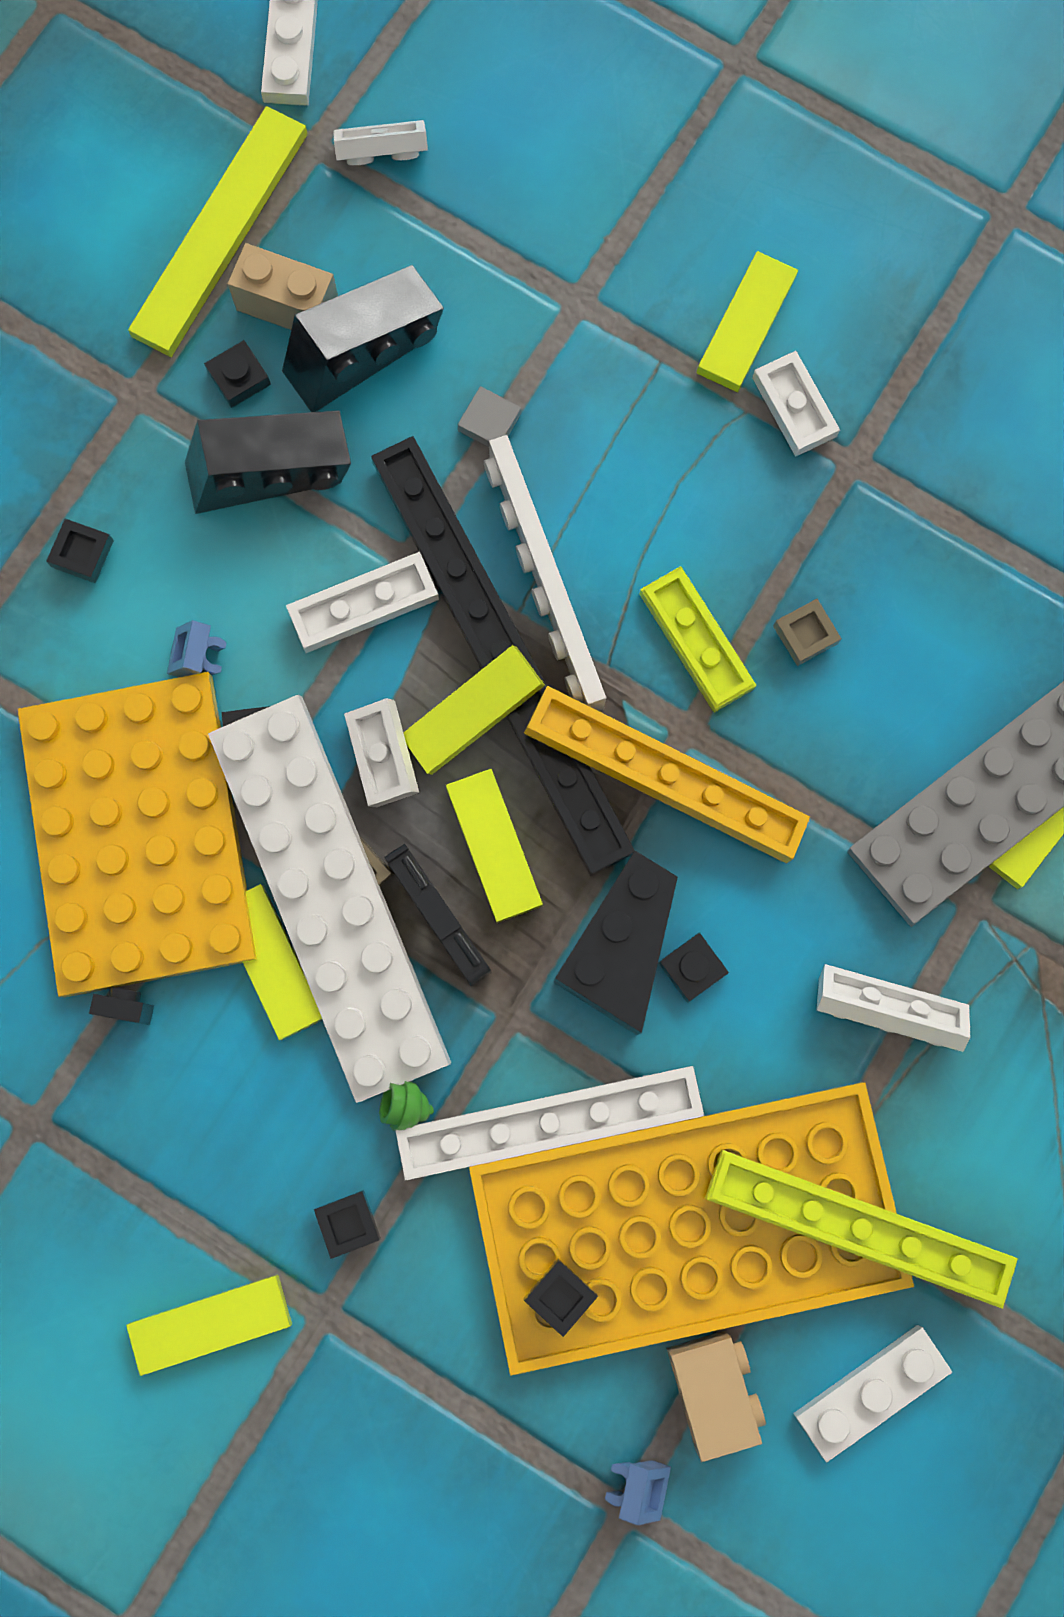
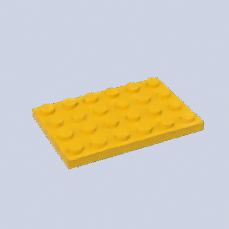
[18,672,257,998]

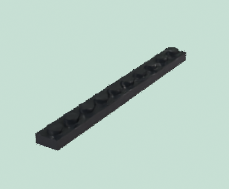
[371,436,635,876]

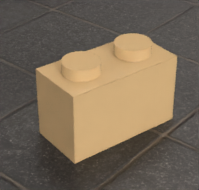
[228,243,338,330]
[666,1331,766,1462]

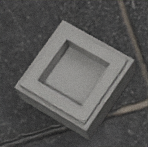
[458,386,521,447]

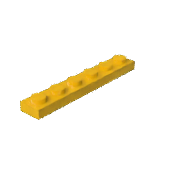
[524,686,810,864]

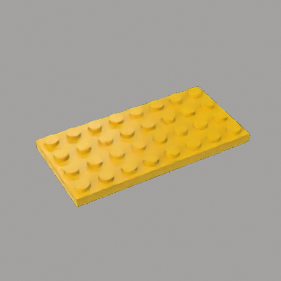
[469,1082,914,1376]

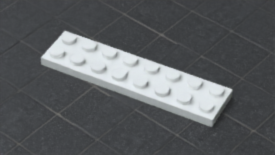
[208,695,451,1103]

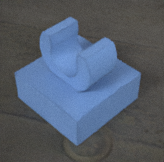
[167,620,227,677]
[605,1460,671,1526]

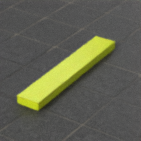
[128,106,308,358]
[705,1150,1018,1309]

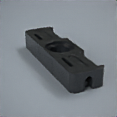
[384,844,492,987]

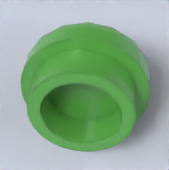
[379,1081,434,1131]

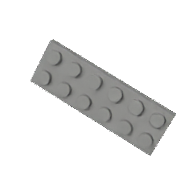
[848,681,1064,927]

